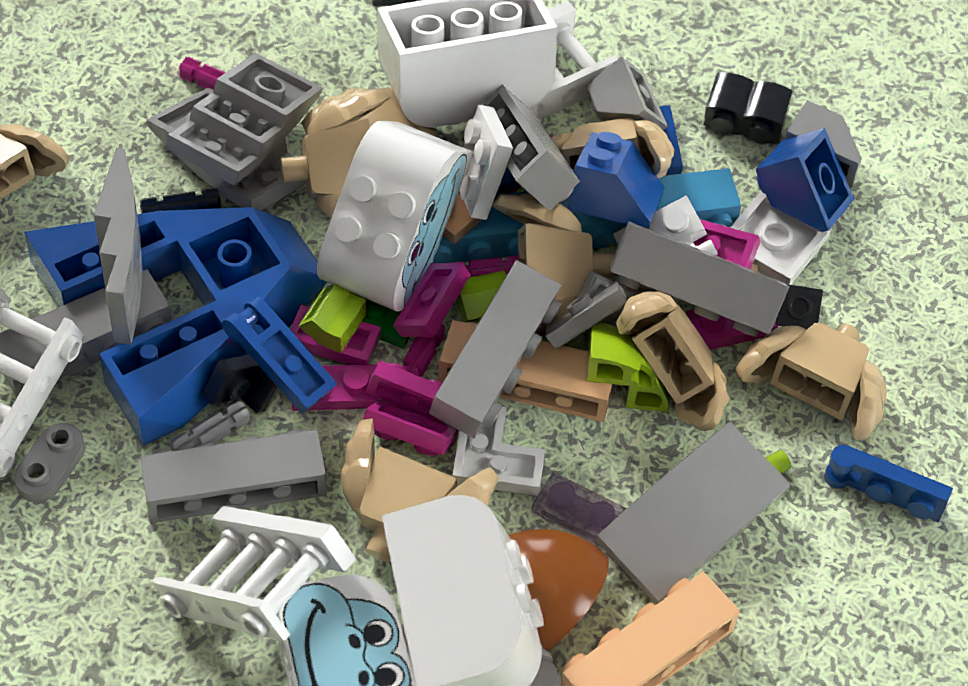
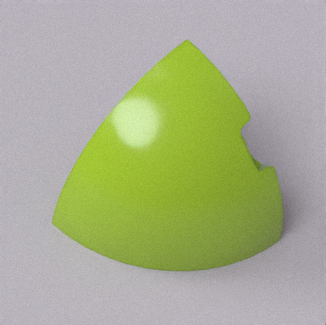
[587,321,668,412]

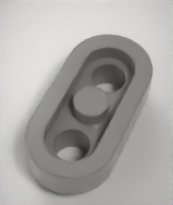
[14,423,85,502]

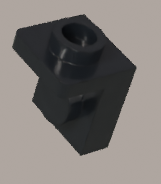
[775,284,823,330]
[201,354,277,413]

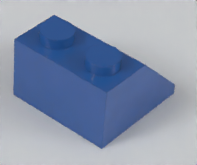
[755,128,854,232]
[568,132,665,229]

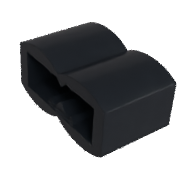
[703,72,793,144]

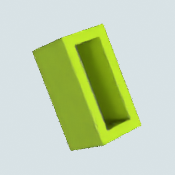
[455,271,507,323]
[299,283,366,353]

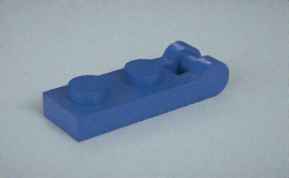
[222,296,337,414]
[824,445,953,523]

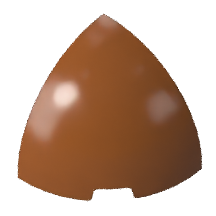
[509,529,609,651]

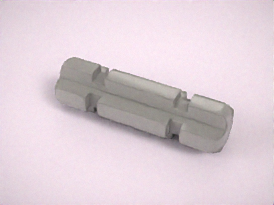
[170,400,250,451]

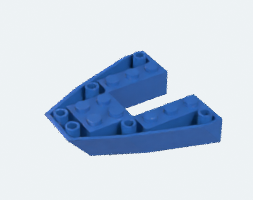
[24,207,327,446]

